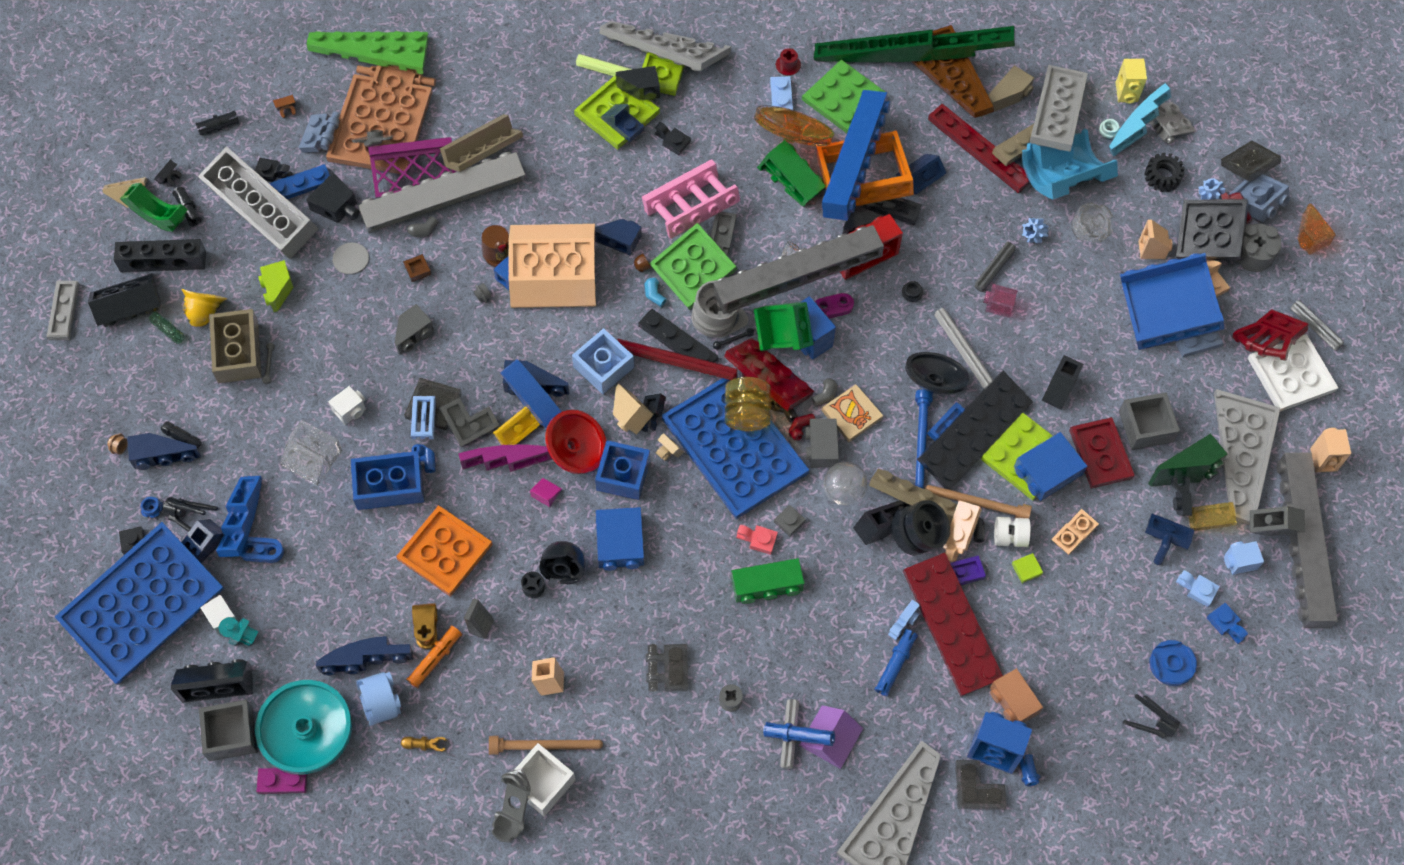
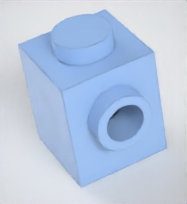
[1224,541,1264,575]

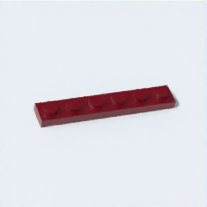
[928,104,1030,193]

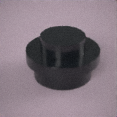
[902,281,923,302]

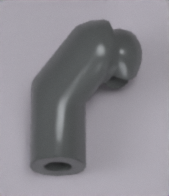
[407,216,439,237]

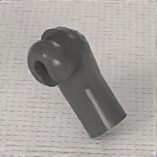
[812,378,837,407]

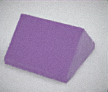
[799,705,863,769]

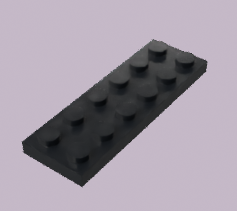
[917,370,1033,490]

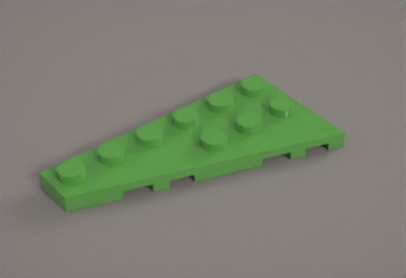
[307,31,429,74]

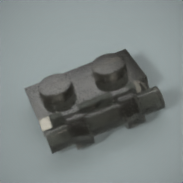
[646,644,688,692]

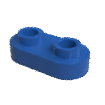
[240,537,284,563]

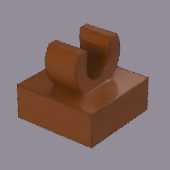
[273,95,296,118]

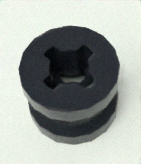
[521,571,545,599]

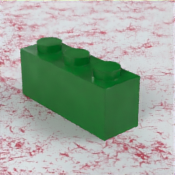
[731,558,804,604]

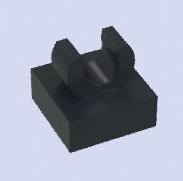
[154,159,182,187]

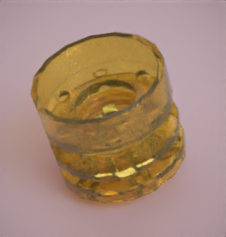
[725,377,771,431]

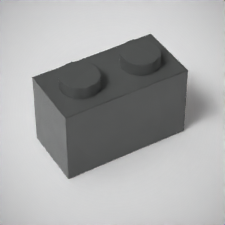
[805,419,839,468]
[1250,506,1305,536]

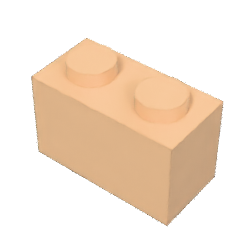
[1310,428,1351,472]

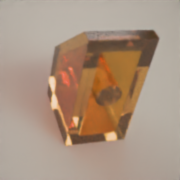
[1297,203,1336,255]

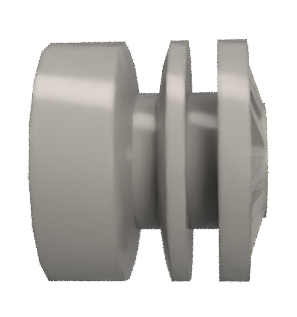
[691,280,739,337]

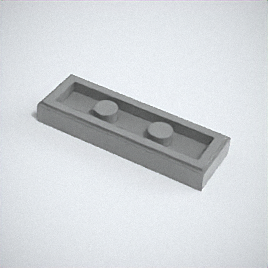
[47,281,80,340]

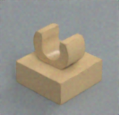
[656,433,684,461]

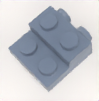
[1229,171,1290,222]

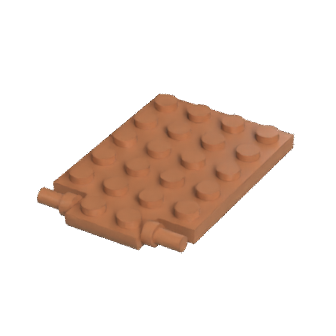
[326,65,436,174]

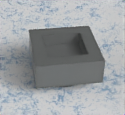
[774,505,806,537]

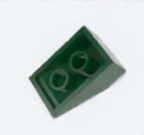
[1148,433,1228,487]

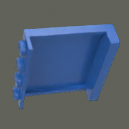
[1120,253,1225,350]

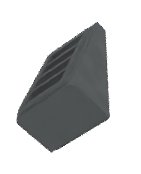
[464,598,494,639]

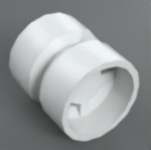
[994,517,1030,547]

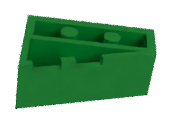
[757,140,826,207]

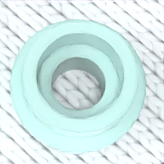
[1099,119,1120,139]

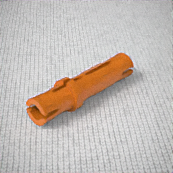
[406,625,463,689]

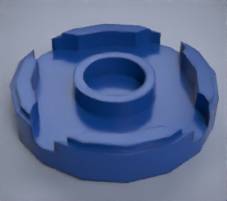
[1149,640,1197,686]

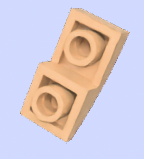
[1052,509,1099,555]

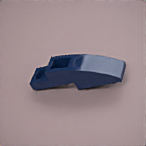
[316,636,413,676]

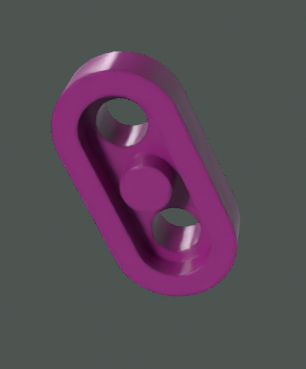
[815,293,854,319]

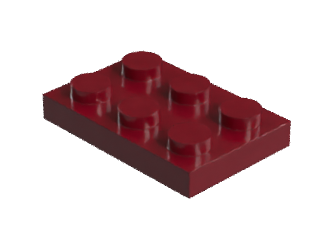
[1069,417,1135,489]

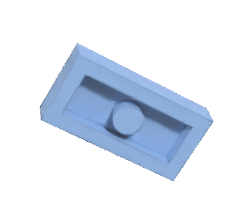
[770,76,793,114]

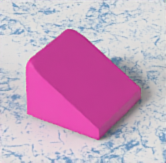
[530,478,562,507]

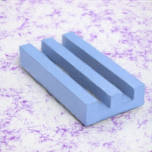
[411,396,436,439]

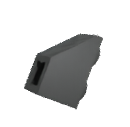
[395,304,434,355]

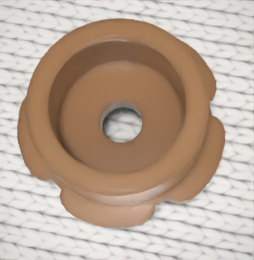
[107,433,128,454]

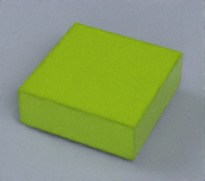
[1012,553,1043,583]

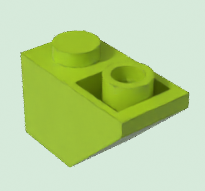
[258,260,294,312]

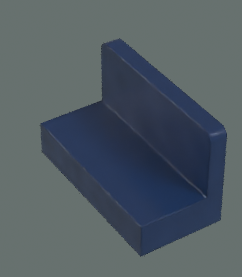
[896,154,947,194]

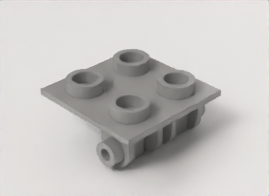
[1149,102,1196,144]

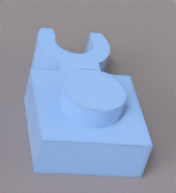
[888,600,920,640]

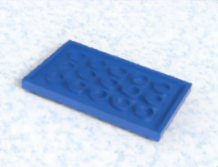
[662,376,809,519]
[55,522,225,685]

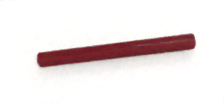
[617,339,738,381]

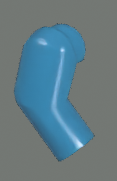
[644,278,667,307]

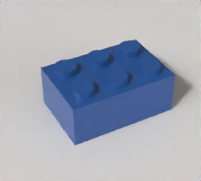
[351,451,425,510]
[967,712,1032,774]

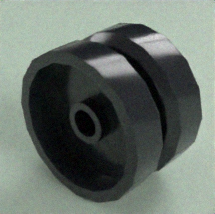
[892,500,950,556]

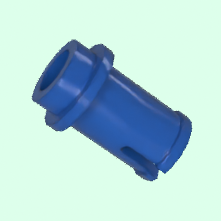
[1019,754,1040,787]

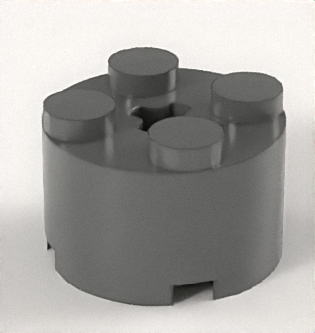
[1235,224,1282,272]

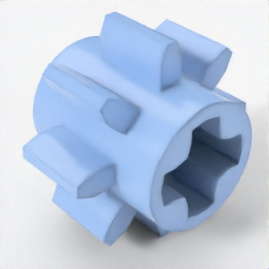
[1199,178,1225,200]
[1022,218,1049,243]

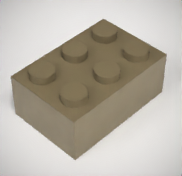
[209,309,262,383]

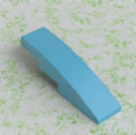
[1109,83,1171,157]

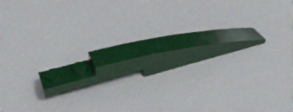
[814,26,1015,62]

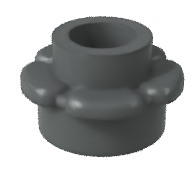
[473,283,492,303]

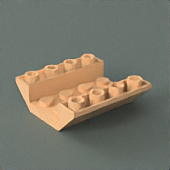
[509,224,596,308]

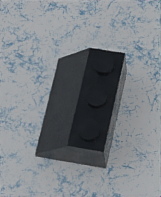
[88,273,161,327]
[171,659,253,703]

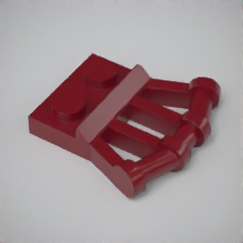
[1232,309,1309,361]

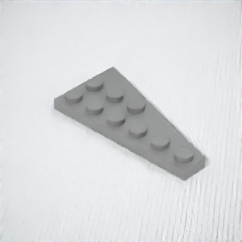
[599,21,731,71]
[1214,389,1280,525]
[837,741,941,865]

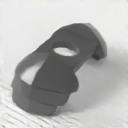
[492,770,531,842]

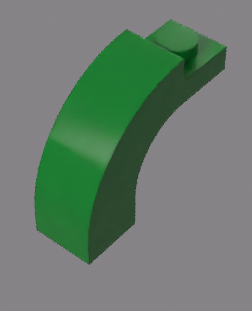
[120,183,188,232]

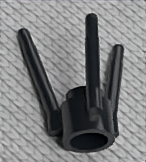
[163,497,218,532]
[1123,694,1181,739]

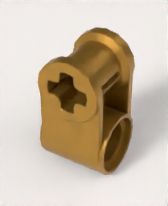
[412,603,438,650]

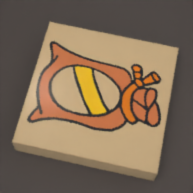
[822,385,883,442]

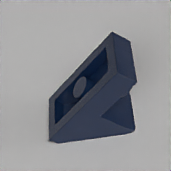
[601,104,644,142]

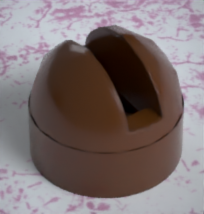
[634,253,651,272]

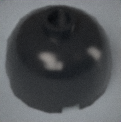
[539,541,586,585]

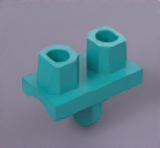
[218,617,259,646]

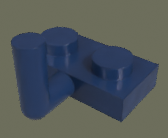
[1145,513,1194,565]

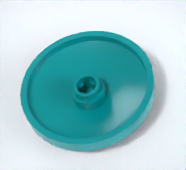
[255,680,352,775]

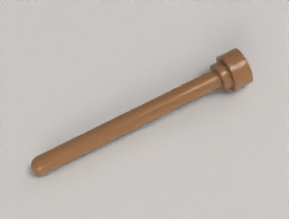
[925,485,1032,518]
[489,736,603,755]

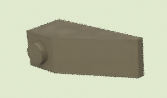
[980,65,1034,117]

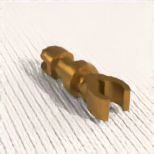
[401,736,448,752]

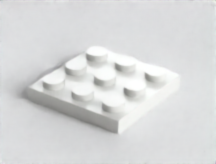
[1248,334,1338,412]

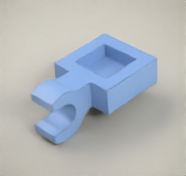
[1176,571,1220,607]

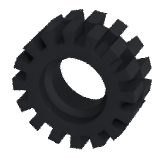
[1144,153,1185,192]

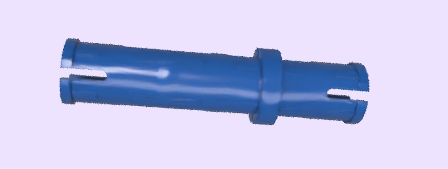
[874,629,918,697]
[763,722,835,746]

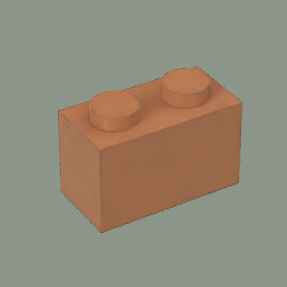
[990,668,1043,723]

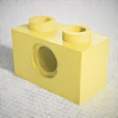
[1115,59,1147,104]

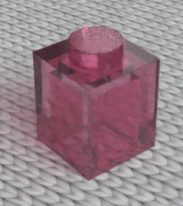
[983,284,1018,318]

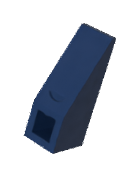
[503,360,570,397]
[127,433,201,470]

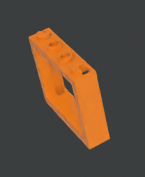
[816,131,914,206]

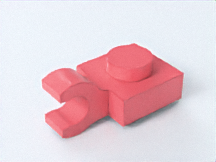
[736,525,778,555]

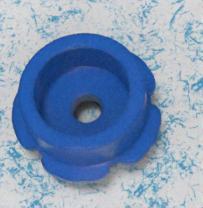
[140,497,163,518]

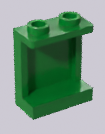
[754,302,814,351]

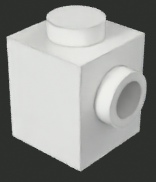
[328,386,366,425]

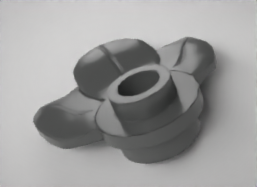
[352,130,394,147]

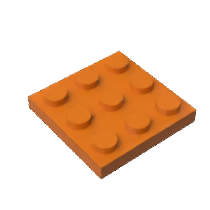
[396,505,493,597]

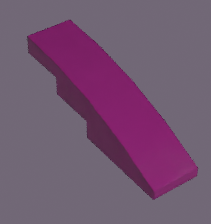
[458,444,552,472]

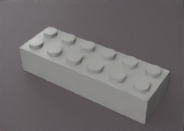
[198,146,318,259]

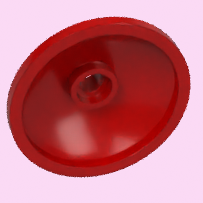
[545,410,606,474]

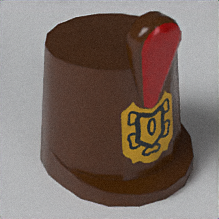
[481,225,509,267]

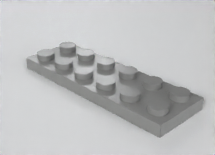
[1029,65,1088,152]

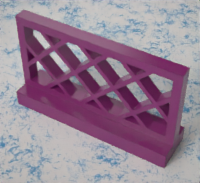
[368,137,456,198]

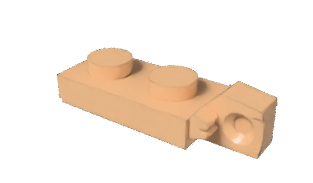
[943,501,982,563]

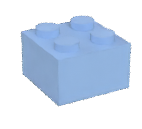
[572,328,634,394]

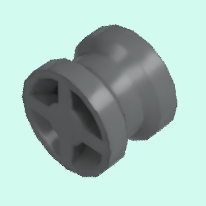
[719,684,743,712]

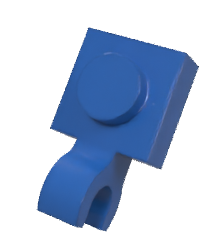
[1207,603,1248,644]

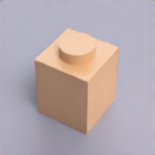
[532,657,564,696]

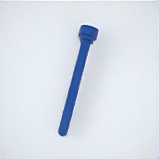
[915,389,933,489]

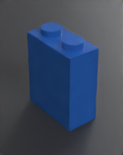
[1014,432,1087,501]
[596,507,644,571]

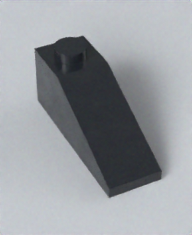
[853,500,912,545]

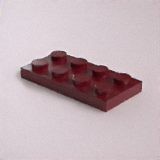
[724,338,814,411]

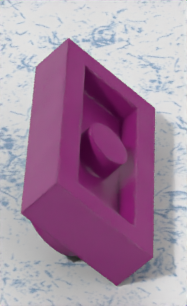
[256,768,307,794]

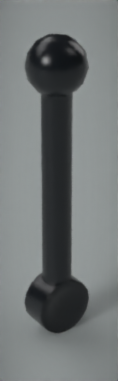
[713,328,754,350]

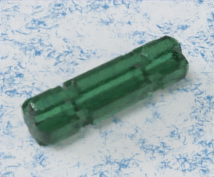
[149,312,185,344]

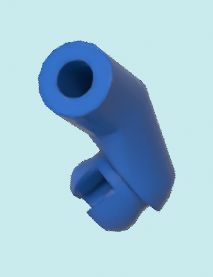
[412,444,436,473]

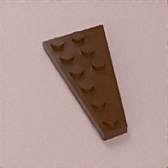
[912,25,994,118]

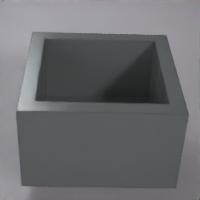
[1119,392,1180,450]
[199,699,257,762]

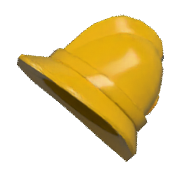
[182,289,227,327]

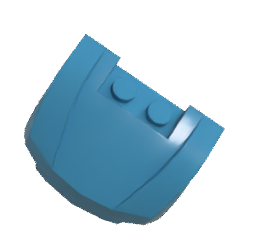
[1022,128,1118,199]

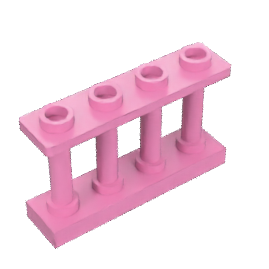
[642,159,740,239]

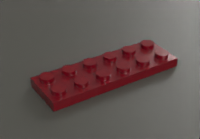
[903,552,1003,697]

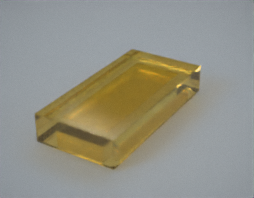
[1189,502,1237,531]

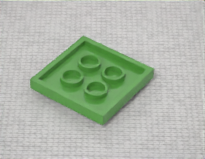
[802,60,885,133]
[649,223,738,310]

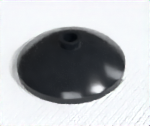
[905,352,969,395]

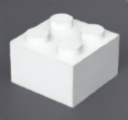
[515,743,576,816]

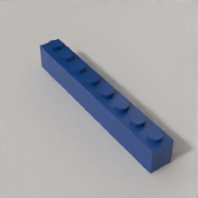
[822,90,891,221]

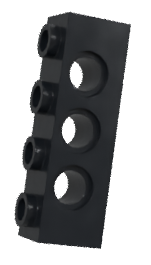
[114,239,206,272]

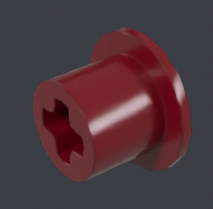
[775,48,801,76]

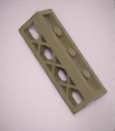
[440,114,524,172]

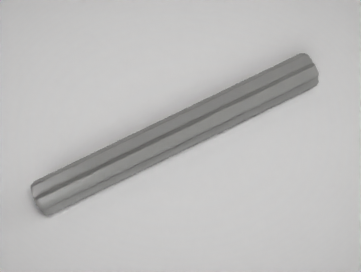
[935,308,993,388]

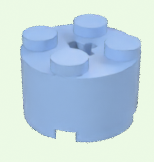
[356,672,401,726]

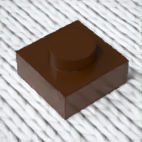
[403,254,431,282]

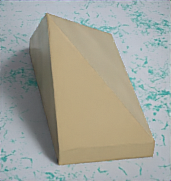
[102,177,147,208]

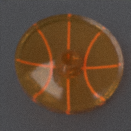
[754,105,834,146]

